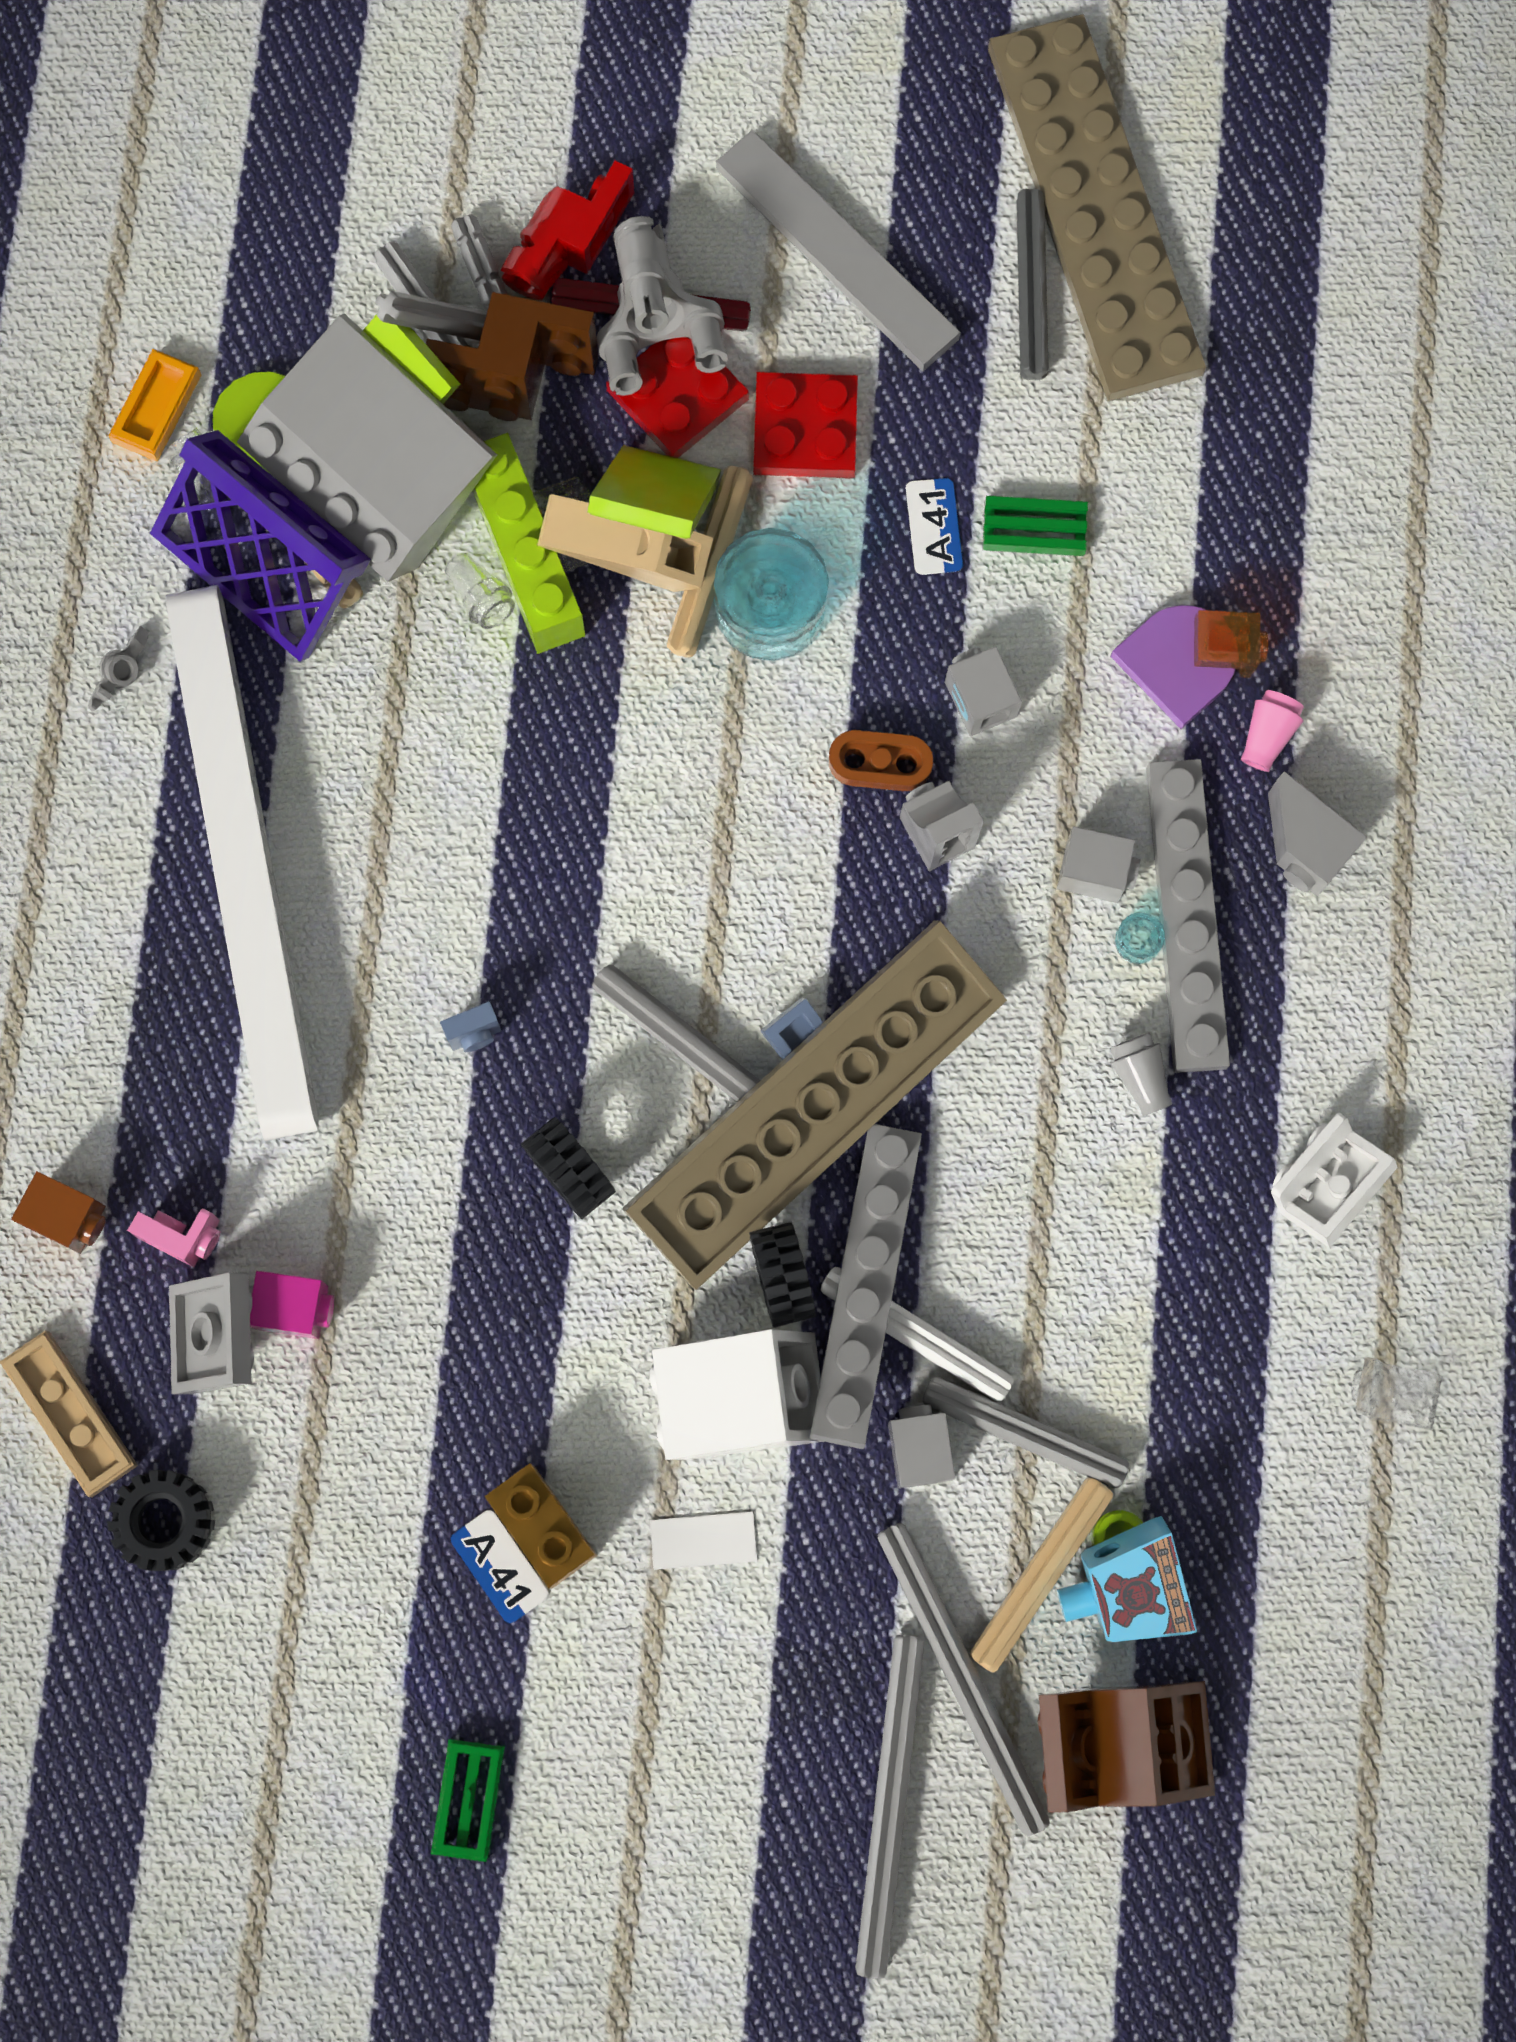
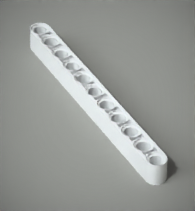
[166,585,319,1141]

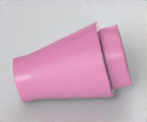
[1241,690,1304,772]

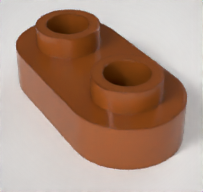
[828,730,933,791]

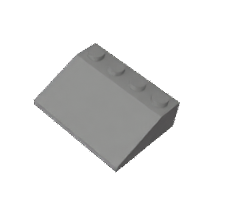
[237,314,497,582]

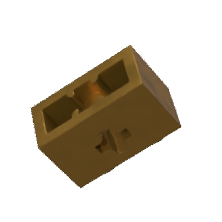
[484,1463,598,1588]

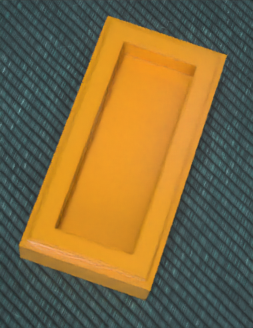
[108,349,202,462]

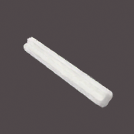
[821,1267,1014,1402]

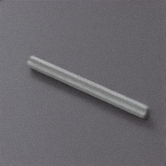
[878,1523,1050,1836]
[856,1634,924,1979]

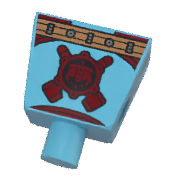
[1057,1516,1197,1642]

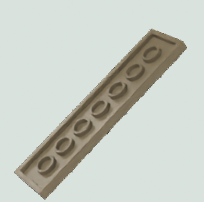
[988,14,1206,402]
[622,921,1007,1290]

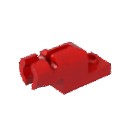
[500,160,634,300]

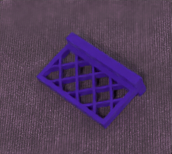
[149,430,371,662]

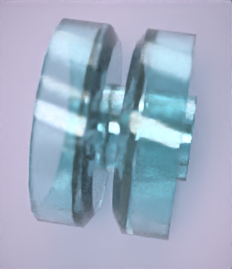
[714,528,829,661]

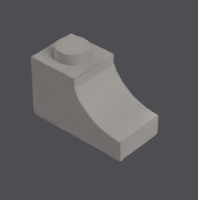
[900,781,984,871]

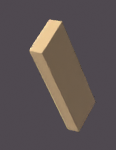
[0,1330,138,1498]

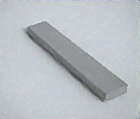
[716,130,960,371]

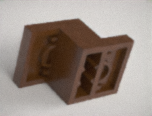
[426,292,599,421]
[1038,1681,1215,1812]

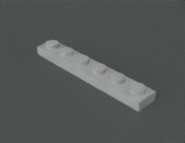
[1146,759,1230,1073]
[809,1124,922,1449]

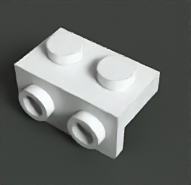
[1271,1113,1397,1248]

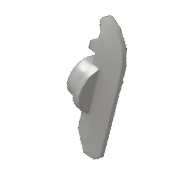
[88,625,149,711]

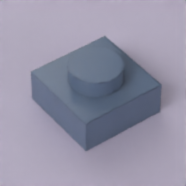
[760,998,824,1060]
[440,1001,502,1052]

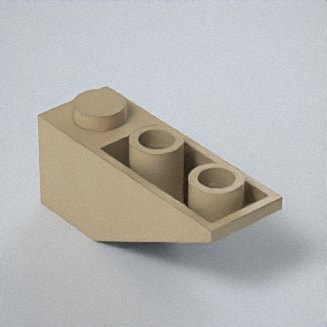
[537,494,713,592]

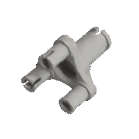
[596,216,728,396]

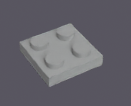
[169,1272,254,1394]

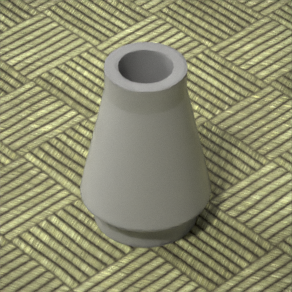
[1110,1033,1172,1116]

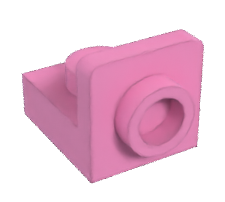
[127,1208,221,1268]

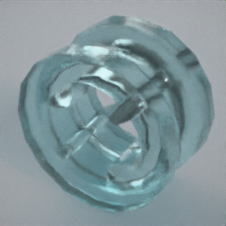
[1114,912,1165,964]

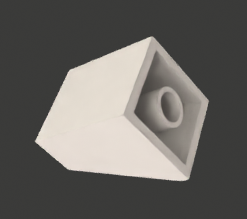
[650,1329,824,1460]

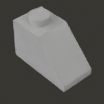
[1268,771,1367,897]

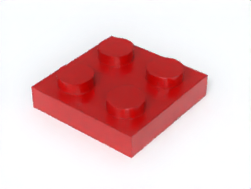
[606,337,749,458]
[753,372,858,478]

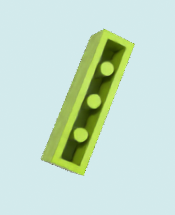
[472,432,585,654]

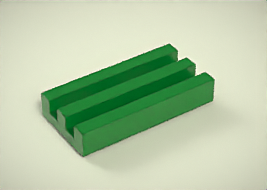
[982,496,1088,556]
[431,1738,505,1862]

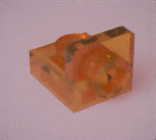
[1194,610,1268,678]

